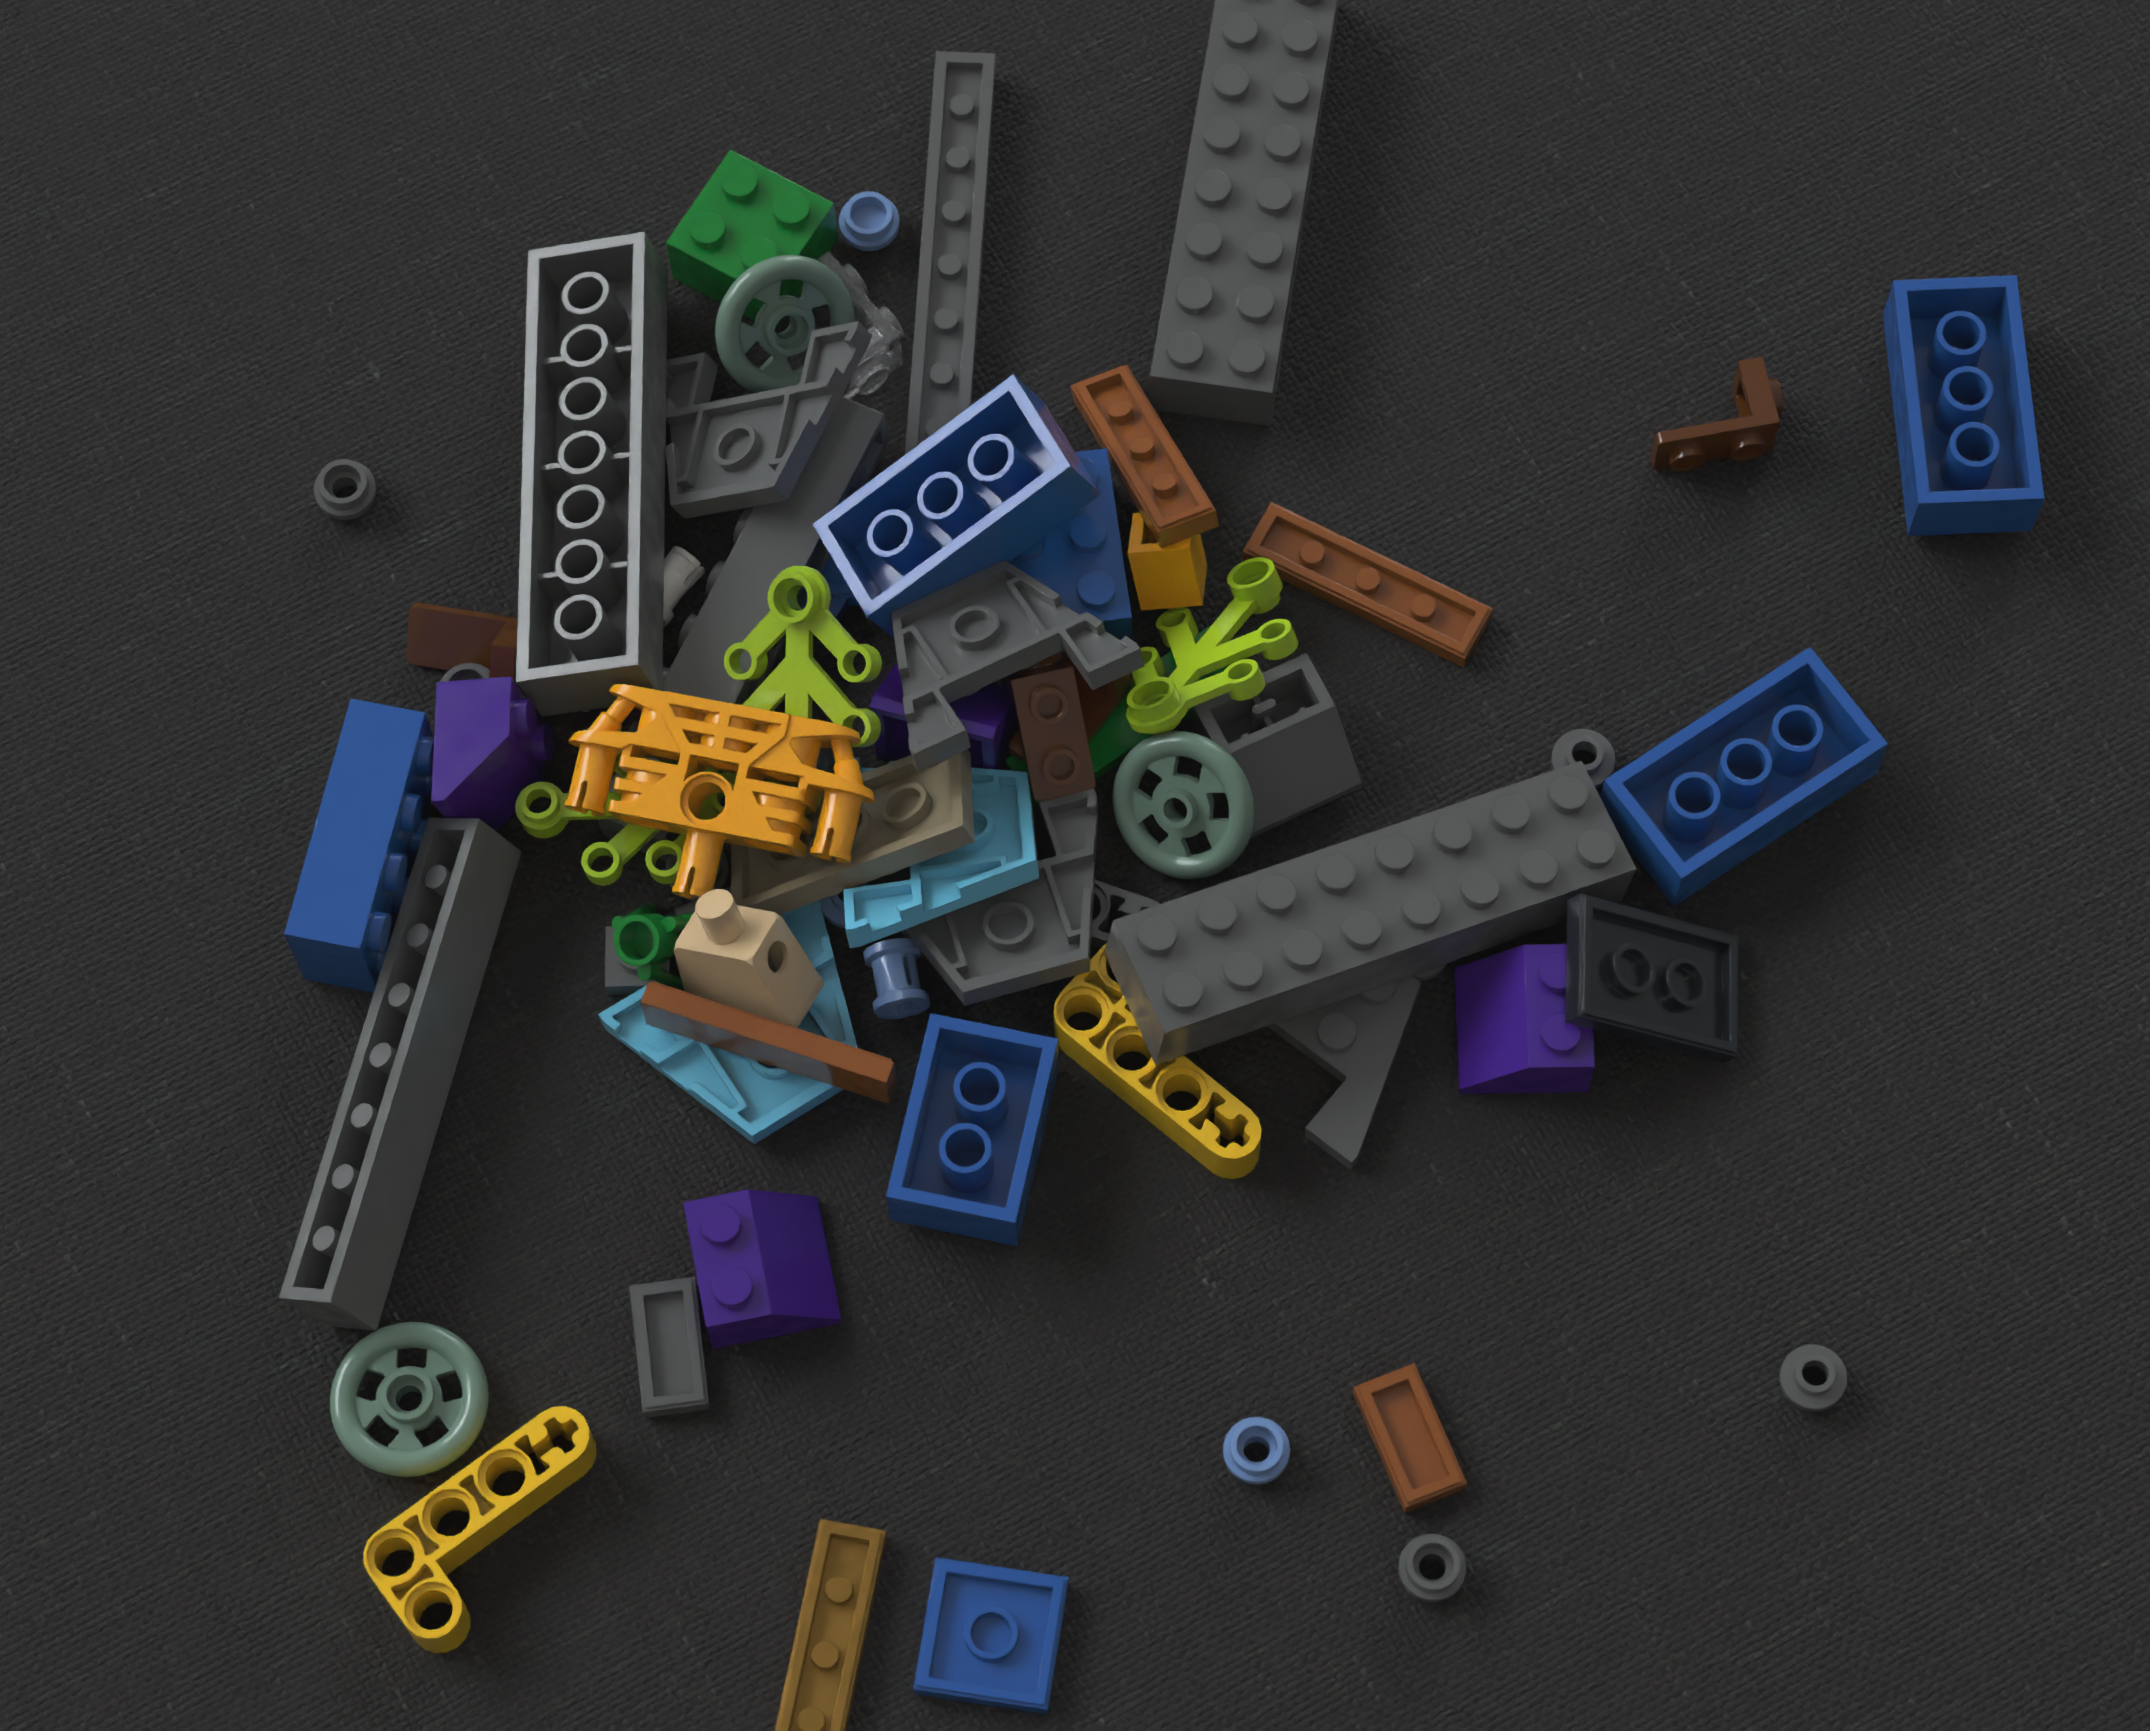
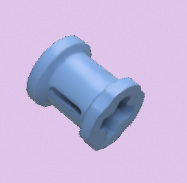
[863,938,930,1019]

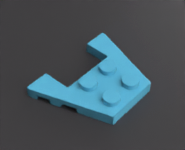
[843,758,1039,948]
[599,900,858,1144]

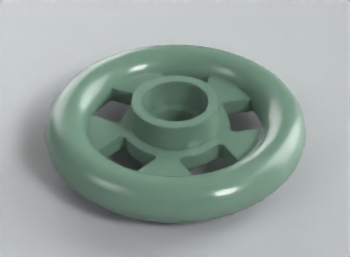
[715,255,855,393]
[1112,731,1255,880]
[330,1322,489,1477]

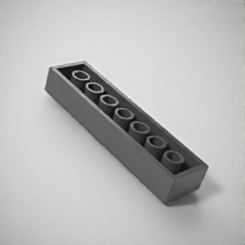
[1150,0,1340,426]
[516,231,668,717]
[1104,761,1636,1065]

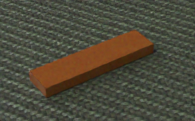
[1070,364,1219,548]
[1242,502,1493,668]
[640,981,897,1104]

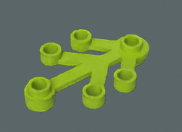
[1126,557,1298,735]
[723,566,882,816]
[515,730,737,886]

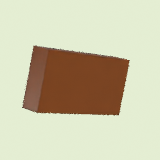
[1353,1363,1467,1513]

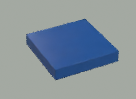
[913,1557,1069,1714]

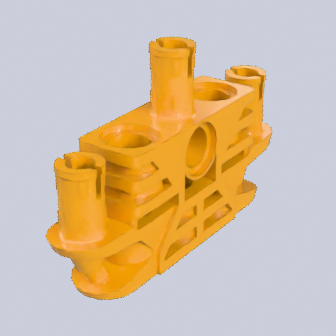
[564,684,876,900]

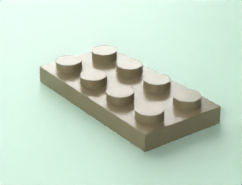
[731,749,975,916]

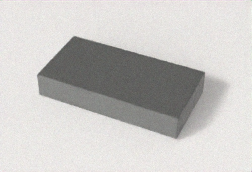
[629,1277,710,1418]

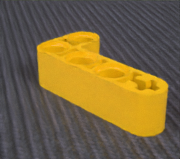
[1054,943,1262,1179]
[363,1406,596,1653]

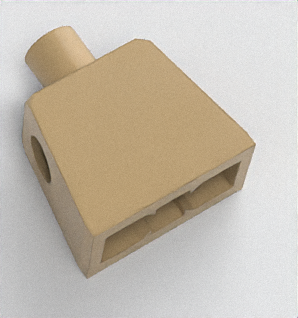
[674,889,824,1028]

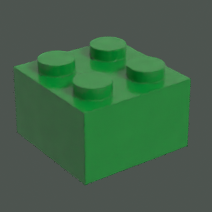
[666,150,838,331]

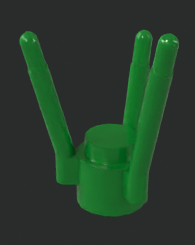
[612,903,694,991]

